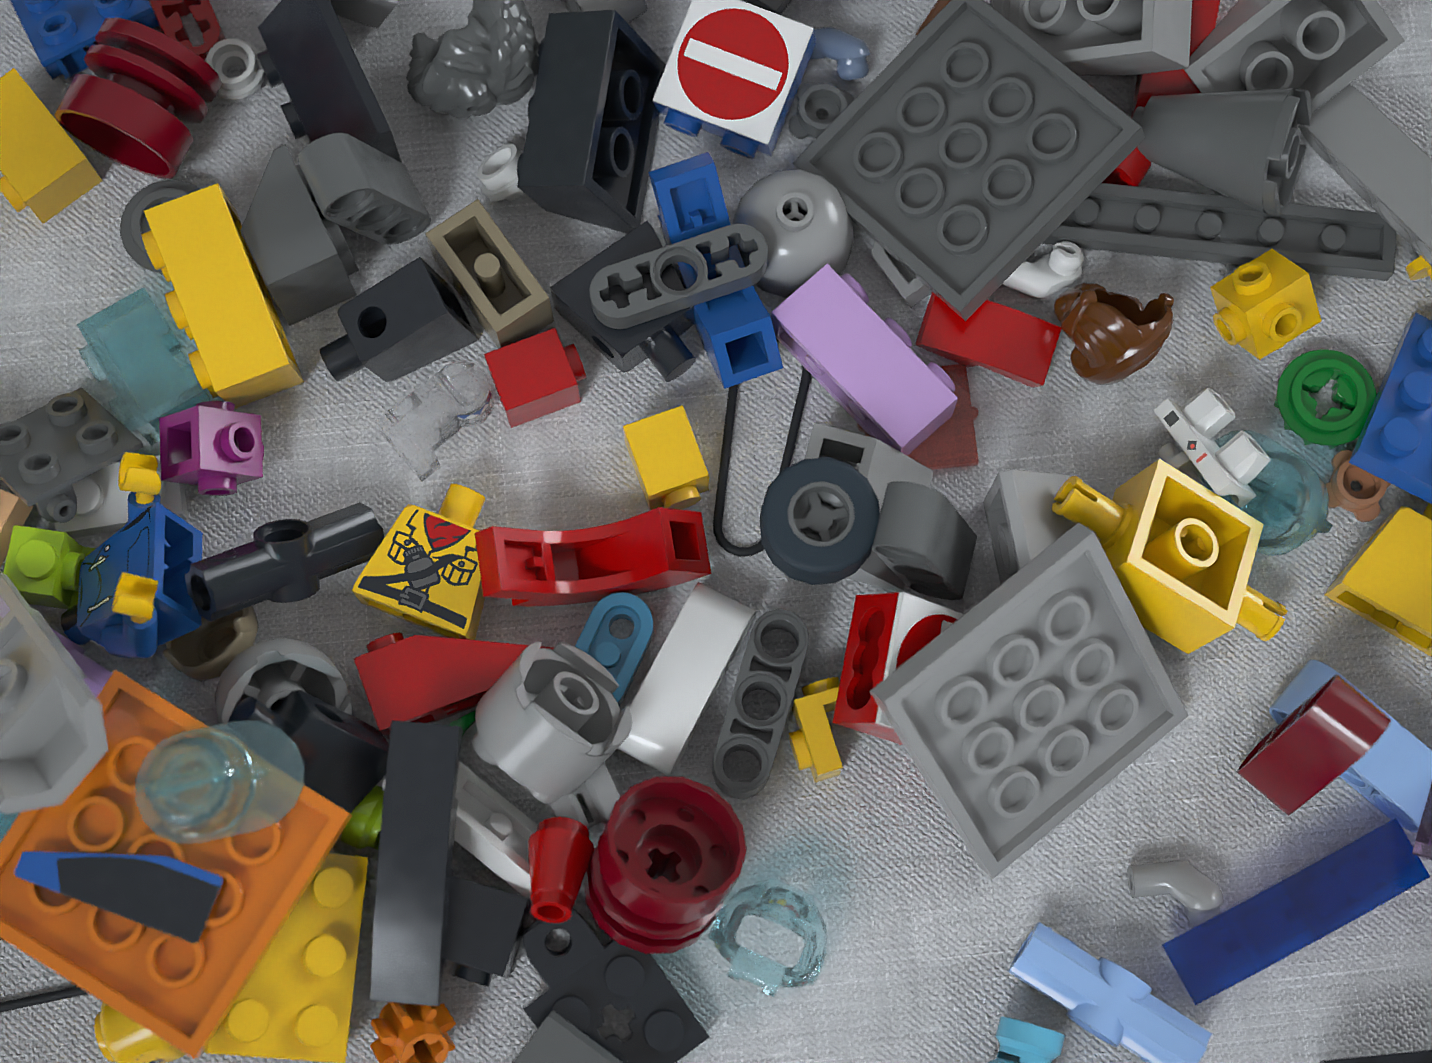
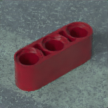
[1236,674,1391,816]

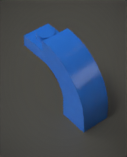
[648,152,783,389]

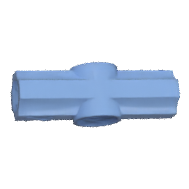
[1008,922,1212,1063]

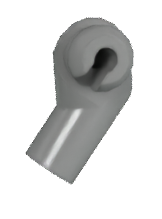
[1127,860,1224,927]

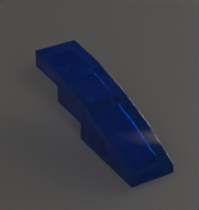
[1162,818,1430,1005]

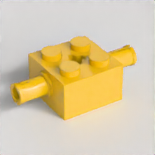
[1052,459,1287,654]

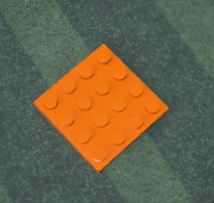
[0,669,353,1059]

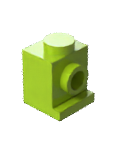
[4,525,96,609]

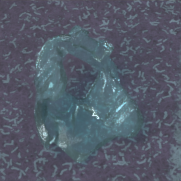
[708,878,827,998]

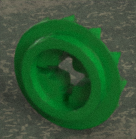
[1274,349,1377,449]

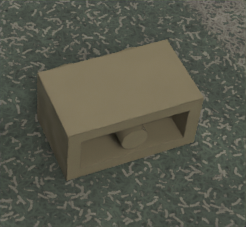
[425,199,554,349]

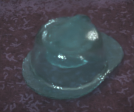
[1201,430,1333,556]
[135,721,304,844]

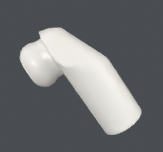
[1002,241,1084,298]

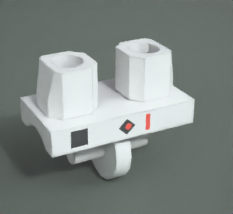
[1153,387,1271,508]

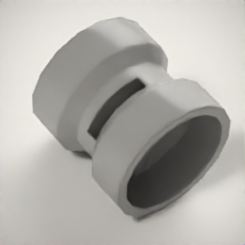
[550,763,620,830]

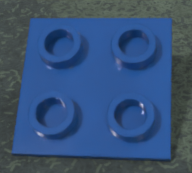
[10,0,160,80]

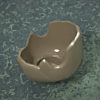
[162,606,258,681]

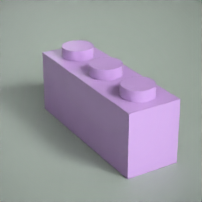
[771,264,958,456]

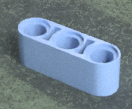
[1269,660,1432,833]

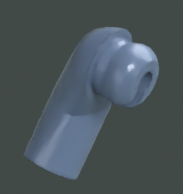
[810,27,871,80]

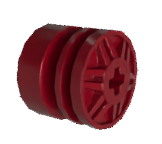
[54,17,222,179]
[584,776,747,954]

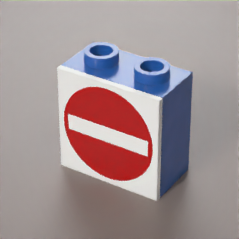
[653,0,816,159]

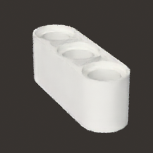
[617,582,756,776]

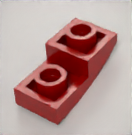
[915,292,1061,388]

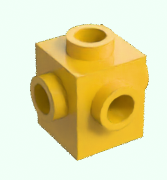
[1210,249,1321,360]

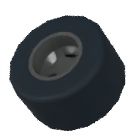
[760,457,880,585]

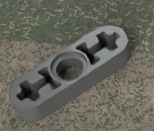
[590,224,768,329]

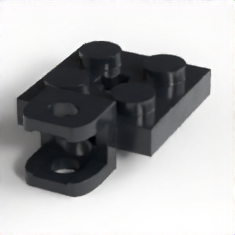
[522,908,710,1063]

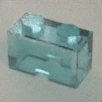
[77,287,213,445]

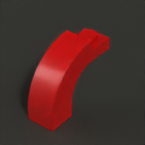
[474,507,712,607]

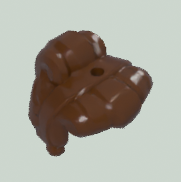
[1054,283,1174,385]

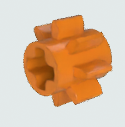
[370,1002,456,1063]

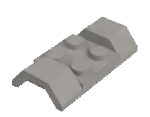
[0,571,108,815]

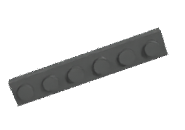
[1042,183,1396,281]

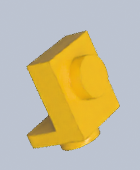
[788,677,843,783]

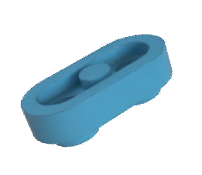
[575,593,654,706]

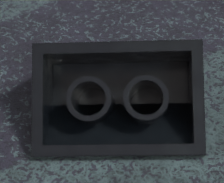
[256,0,402,163]
[517,10,666,234]

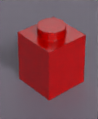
[484,328,587,428]

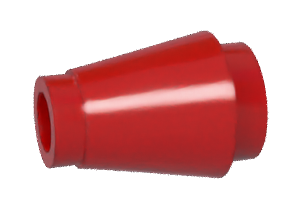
[528,817,594,923]

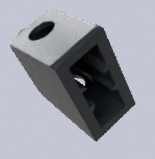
[550,221,696,382]
[319,257,478,382]
[228,690,389,813]

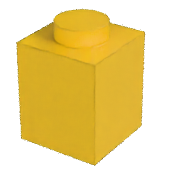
[623,405,709,510]

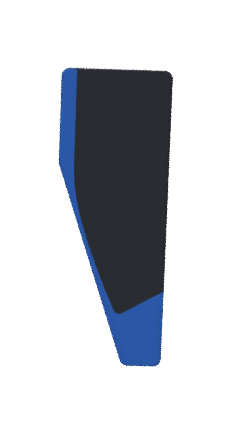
[14,851,223,943]

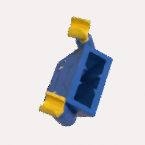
[61,452,203,659]

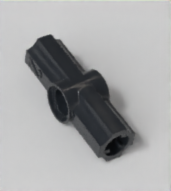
[185,502,384,622]

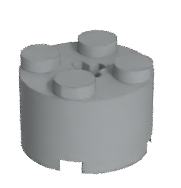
[472,641,632,804]

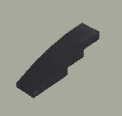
[370,721,462,1006]

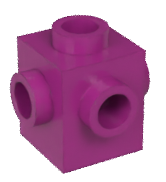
[159,401,264,496]

